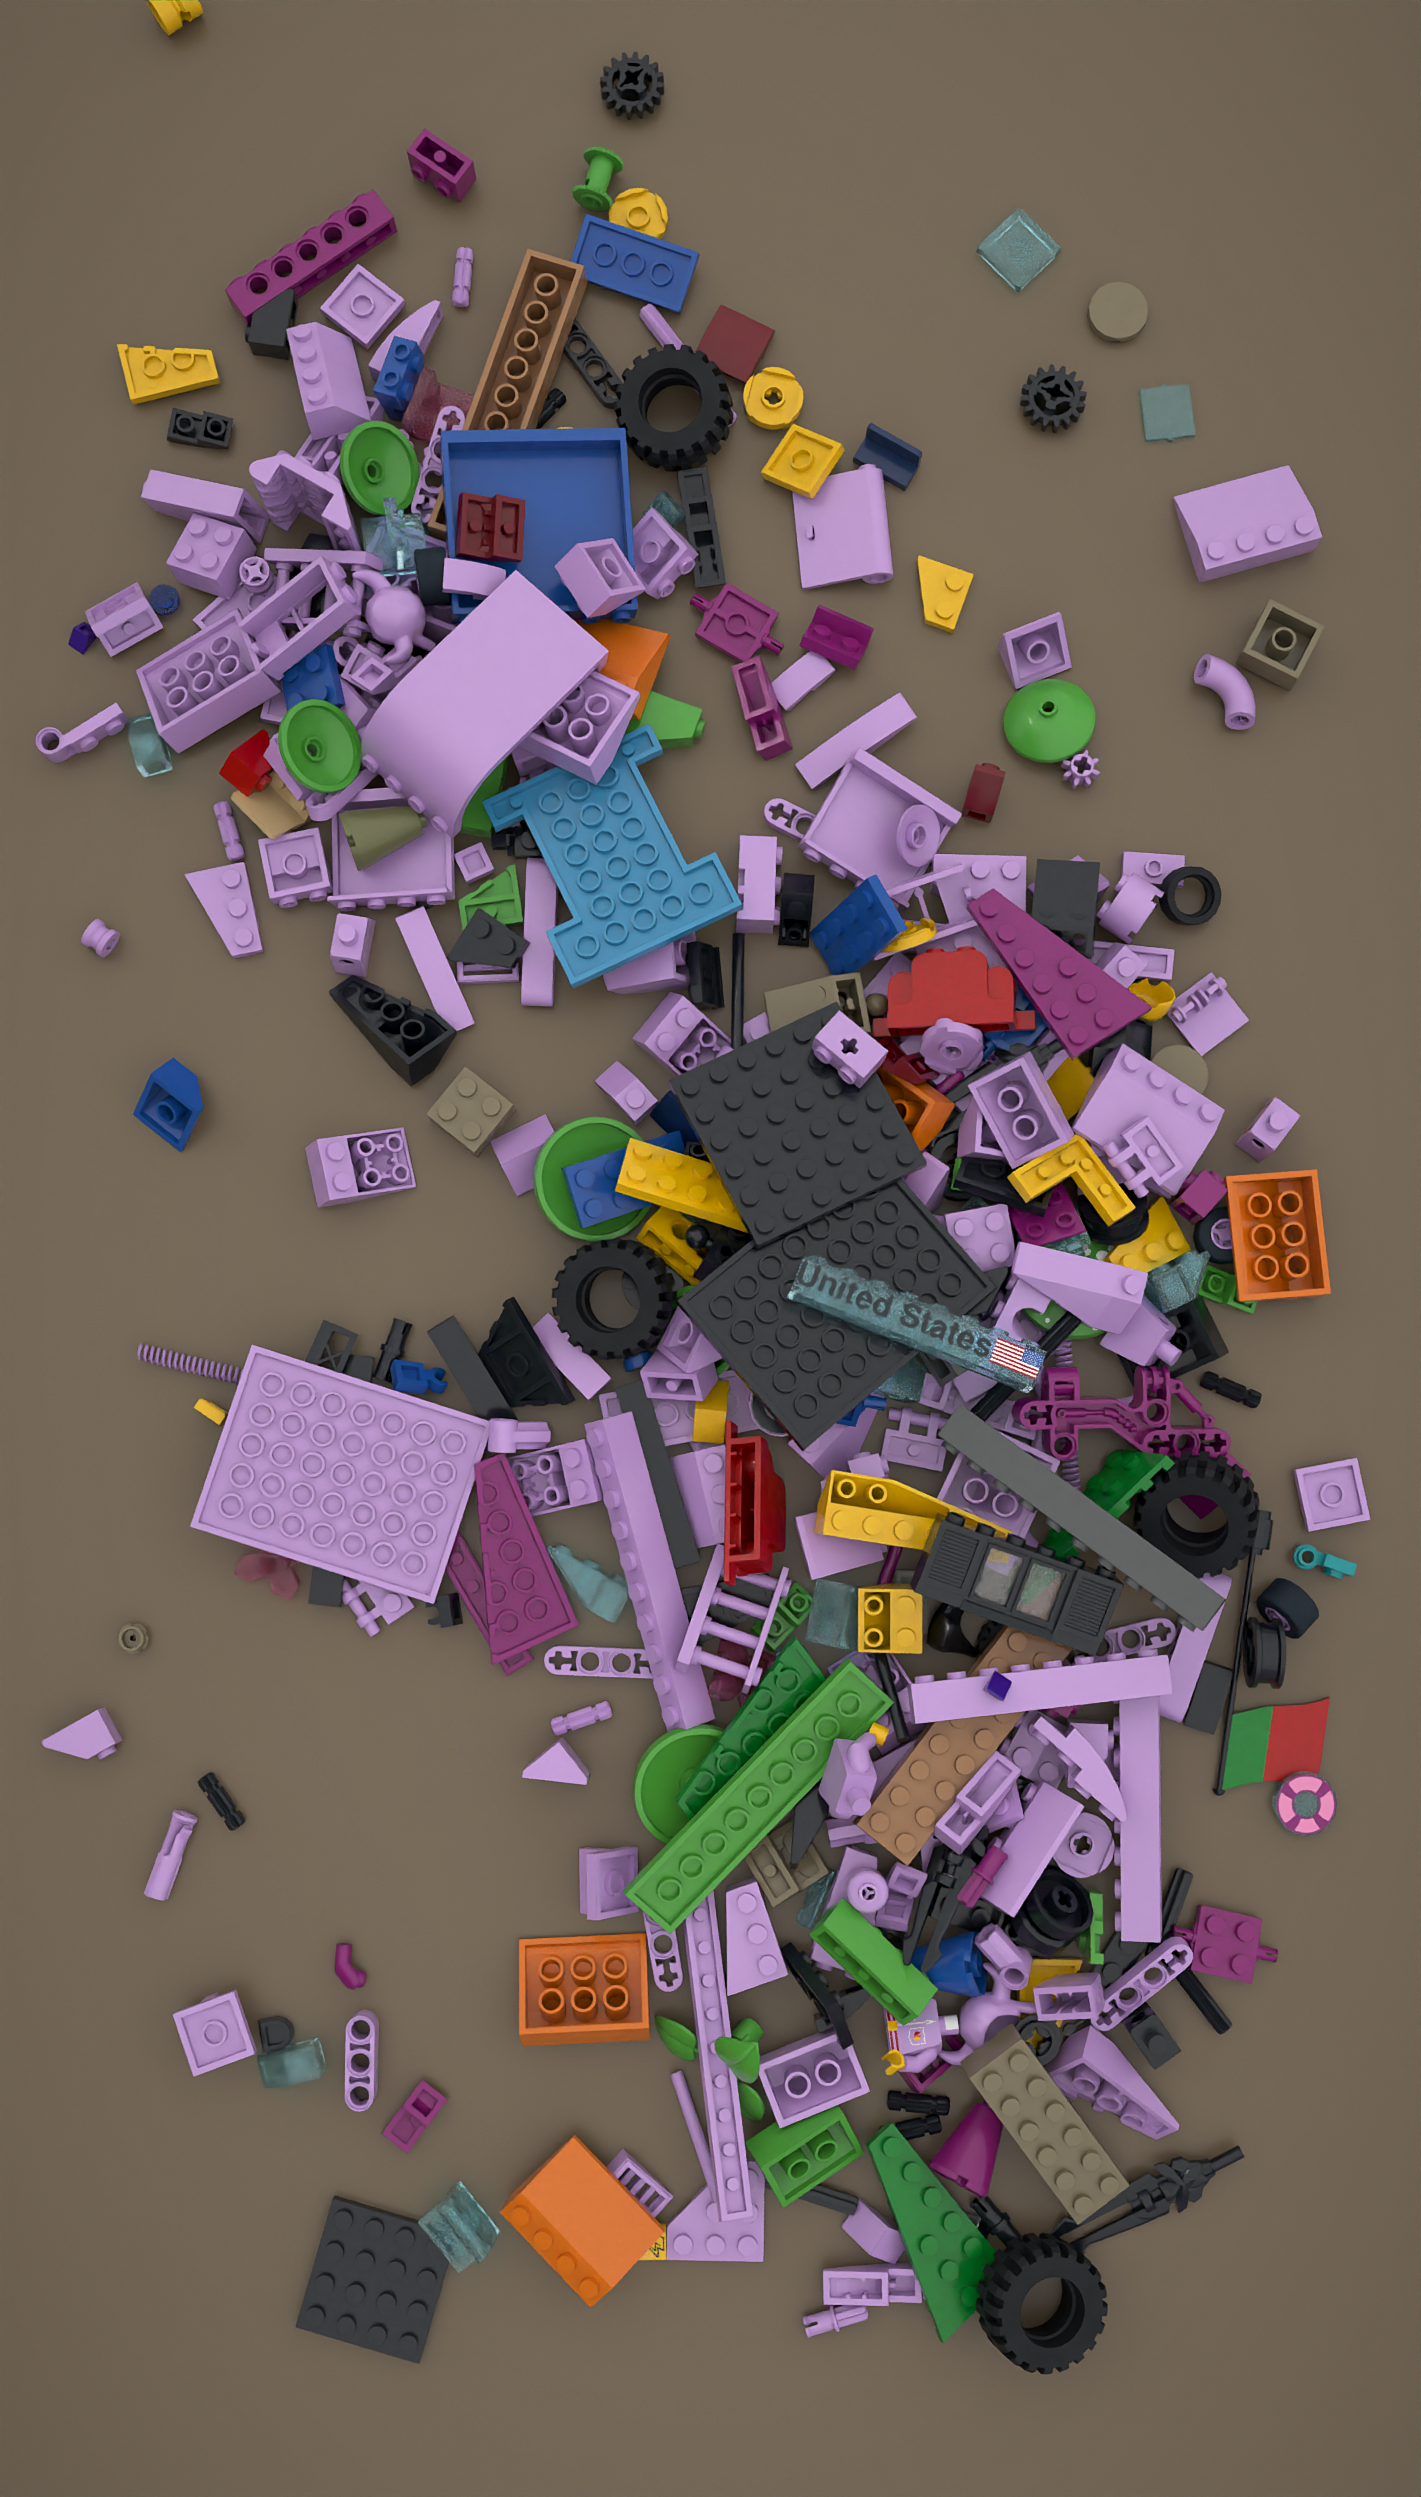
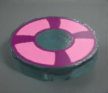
[1272,1771,1338,1836]

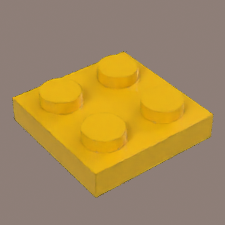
[761,424,845,499]

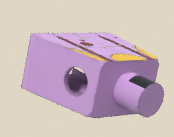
[1235,1097,1300,1163]

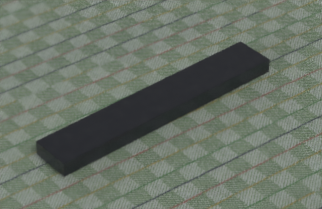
[615,1381,700,1569]

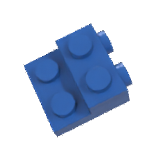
[373,336,425,422]

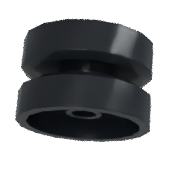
[1010,1869,1094,1955]

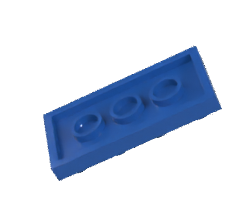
[570,214,700,314]
[810,875,908,975]
[562,1131,685,1228]

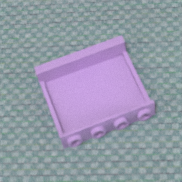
[797,748,962,912]
[327,787,455,911]

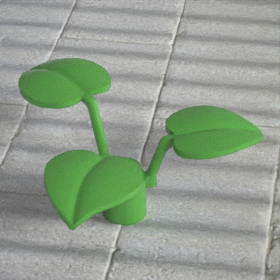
[655,2015,765,2122]

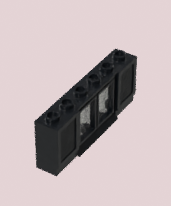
[910,1512,1124,1656]

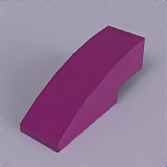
[731,656,793,760]

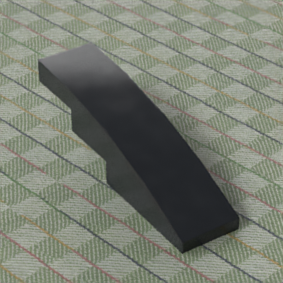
[677,466,726,589]
[427,1315,519,1421]

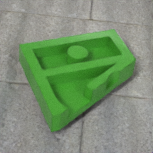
[458,864,524,931]

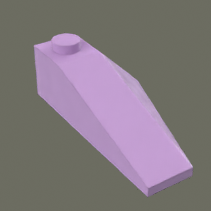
[1011,1242,1148,1335]
[1045,2025,1179,2140]

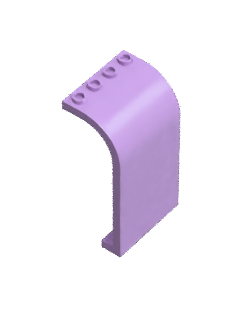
[361,570,609,839]

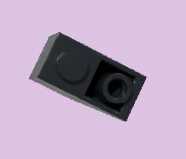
[778,873,815,947]

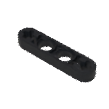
[563,318,623,409]

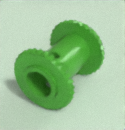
[572,147,624,211]

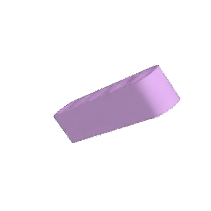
[521,858,558,1007]
[1160,1573,1232,1723]

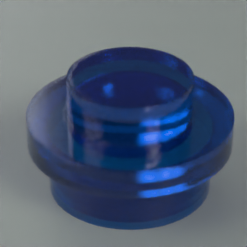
[149,584,180,615]

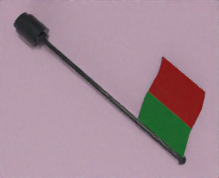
[1213,1510,1330,1796]

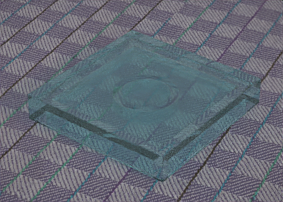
[976,207,1062,292]

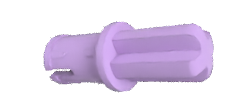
[803,2305,868,2338]

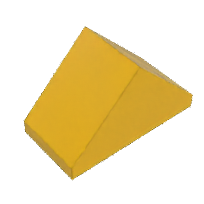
[692,1380,729,1444]

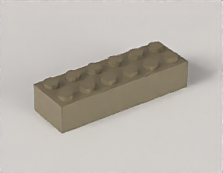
[960,2023,1130,2225]

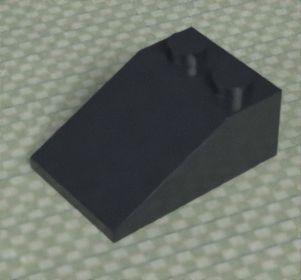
[1117,1296,1229,1391]

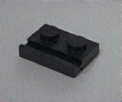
[686,941,725,1009]

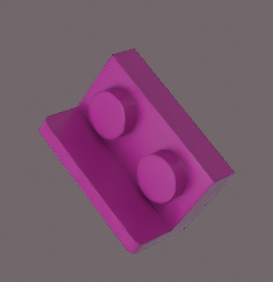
[799,605,874,670]

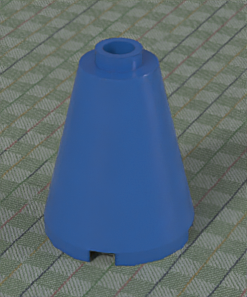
[911,1931,988,1997]

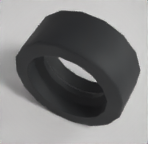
[1159,867,1222,925]

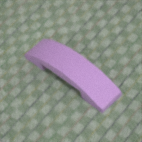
[913,1372,1042,1441]

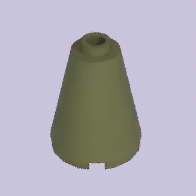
[338,805,428,871]

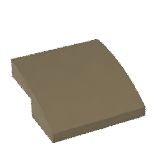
[744,1819,832,1908]

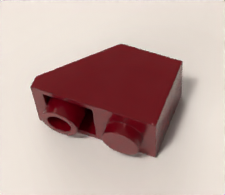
[961,763,1006,823]

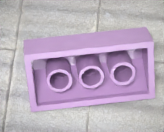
[286,322,372,440]
[975,1780,1085,1917]

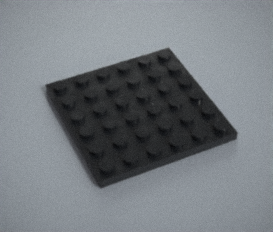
[668,1002,927,1249]

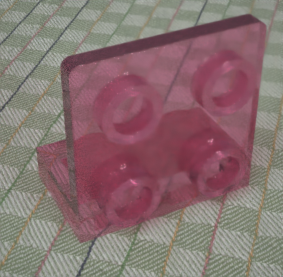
[402,366,474,444]

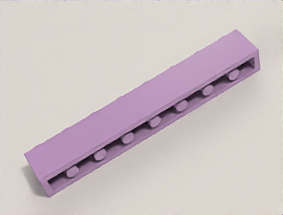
[907,1649,1173,1724]
[1113,1696,1162,1943]

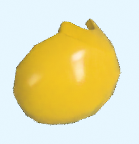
[1127,978,1176,1021]

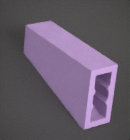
[141,470,270,544]

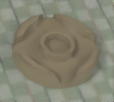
[1088,281,1148,343]
[1151,1045,1209,1095]

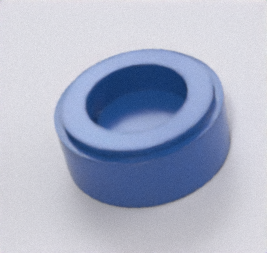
[623,1351,653,1373]

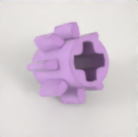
[1061,750,1100,789]

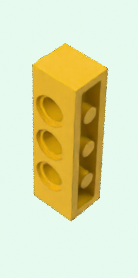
[636,1206,728,1285]

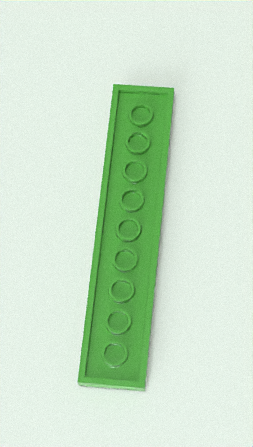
[623,1658,894,1934]

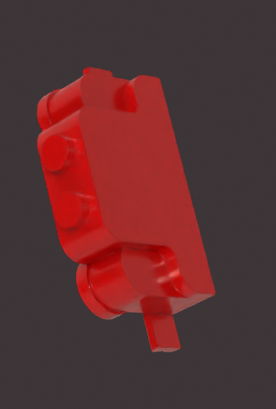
[873,946,1036,1038]
[724,1421,786,1586]

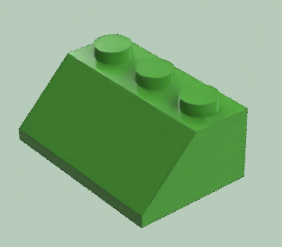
[745,2105,864,2208]

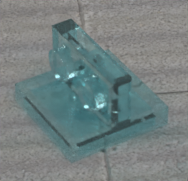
[360,497,426,576]
[418,2181,501,2273]

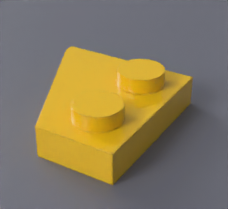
[917,555,974,633]

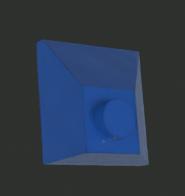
[133,1058,203,1152]

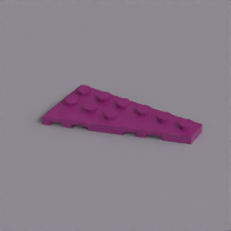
[966,888,1152,1060]
[474,1453,579,1665]

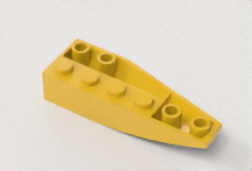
[814,1470,1012,1563]

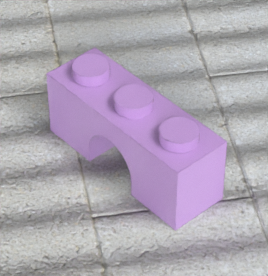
[976,1273,1051,1370]

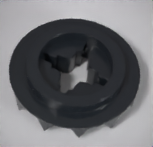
[1015,2013,1062,2065]

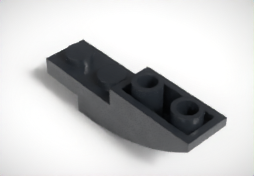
[928,1884,1051,1960]

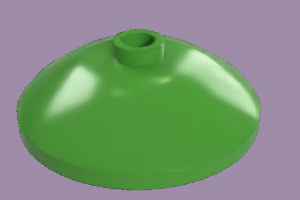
[340,421,420,516]
[1003,679,1096,763]
[278,699,361,793]

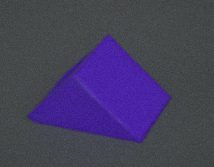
[68,622,97,655]
[983,1671,1012,1701]

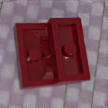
[695,304,775,384]
[455,492,526,563]
[876,1037,940,1085]

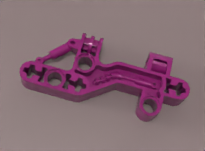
[1011,1365,1231,1461]

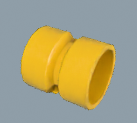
[147,0,204,36]

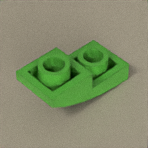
[1189,1263,1257,1314]
[749,1582,819,1652]

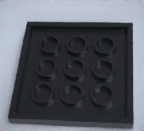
[296,2196,457,2364]

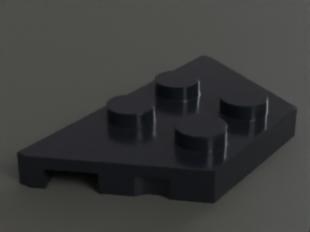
[478,1297,575,1407]

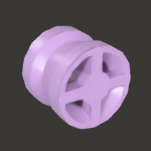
[239,556,273,594]
[81,919,120,958]

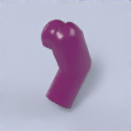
[334,1943,366,1990]

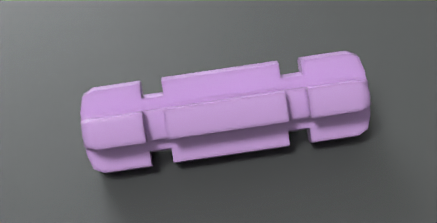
[452,247,473,308]
[213,801,245,861]
[551,1701,612,1736]

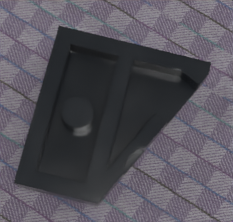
[447,908,531,968]

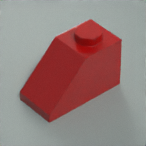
[219,729,273,797]

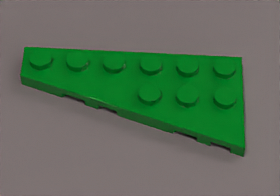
[1005,1449,1175,1604]
[675,1635,827,1820]
[865,2121,996,2343]

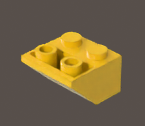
[858,1583,924,1654]

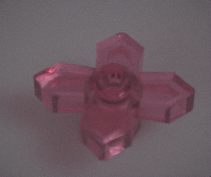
[234,1548,303,1600]
[709,1638,776,1707]

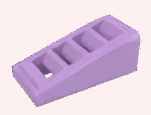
[607,2149,673,2218]

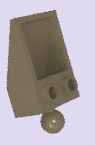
[763,972,888,1034]

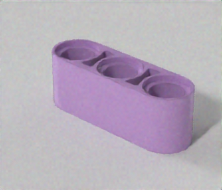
[345,2009,379,2112]

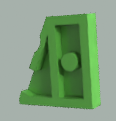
[1077,1888,1104,1965]

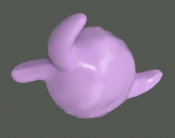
[352,570,436,665]
[938,1962,1037,2066]

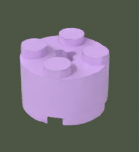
[1096,872,1164,944]

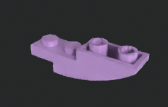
[1031,1713,1128,1823]

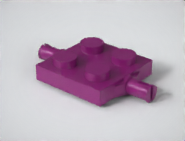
[689,583,784,663]
[1170,1905,1278,1984]

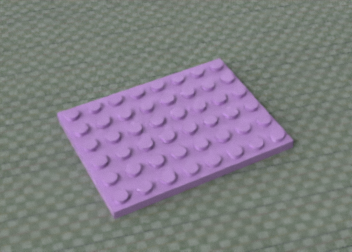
[190,1345,489,1604]

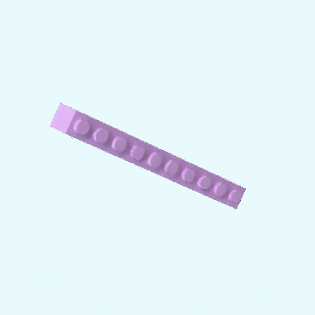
[584,1411,715,1732]

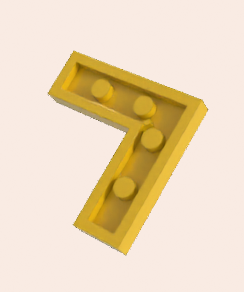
[1007,1134,1136,1227]

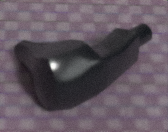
[927,1574,985,1658]

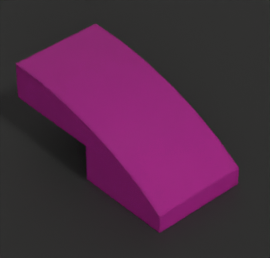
[381,2080,448,2154]

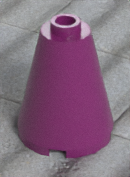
[928,2100,1003,2198]

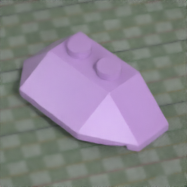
[294,396,384,486]

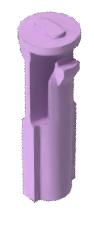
[144,1810,198,1901]

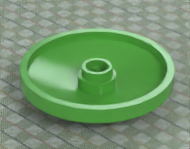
[533,1117,651,1241]
[633,1724,725,1844]

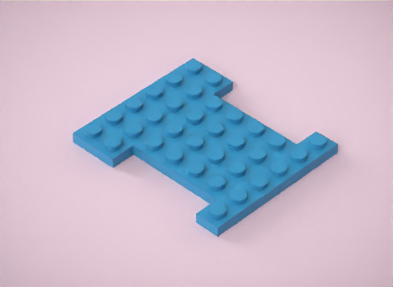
[482,724,743,989]

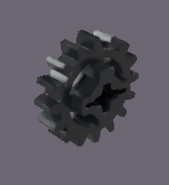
[600,51,665,120]
[1020,364,1087,433]

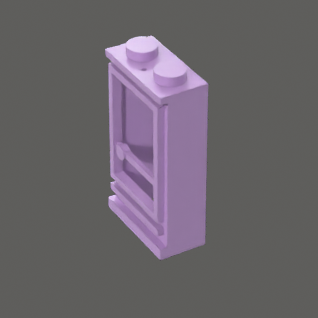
[238,556,362,681]
[874,862,977,960]

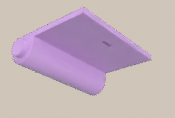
[792,464,893,590]

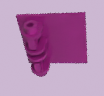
[1008,1184,1086,1246]

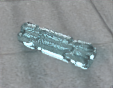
[797,1867,836,1928]

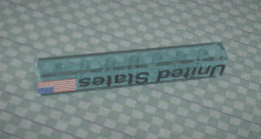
[787,1255,1047,1393]

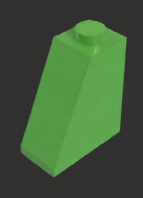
[624,691,706,749]

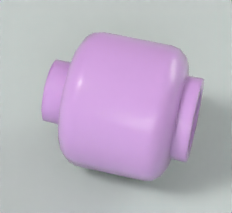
[846,1868,888,1913]

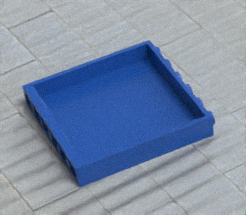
[440,428,638,624]

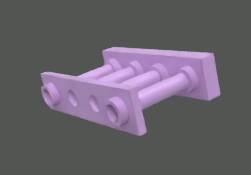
[264,548,384,637]
[674,1544,792,1694]

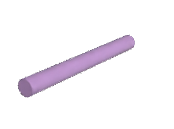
[670,2070,716,2202]

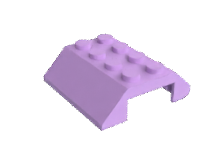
[249,453,363,551]

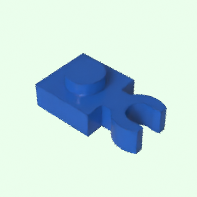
[390,1359,448,1394]

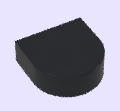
[258,2016,294,2053]

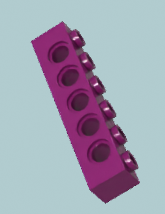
[225,189,397,325]

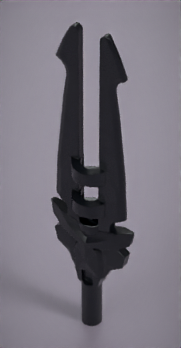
[924,1039,1064,1150]
[902,1824,989,1973]
[1050,2145,1244,2254]

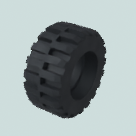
[614,344,734,472]
[551,1239,677,1360]
[1133,1450,1260,1578]
[976,2233,1108,2374]

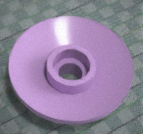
[896,804,940,867]

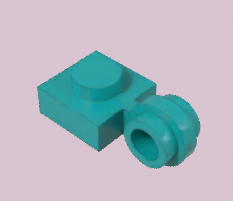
[1292,1544,1357,1580]

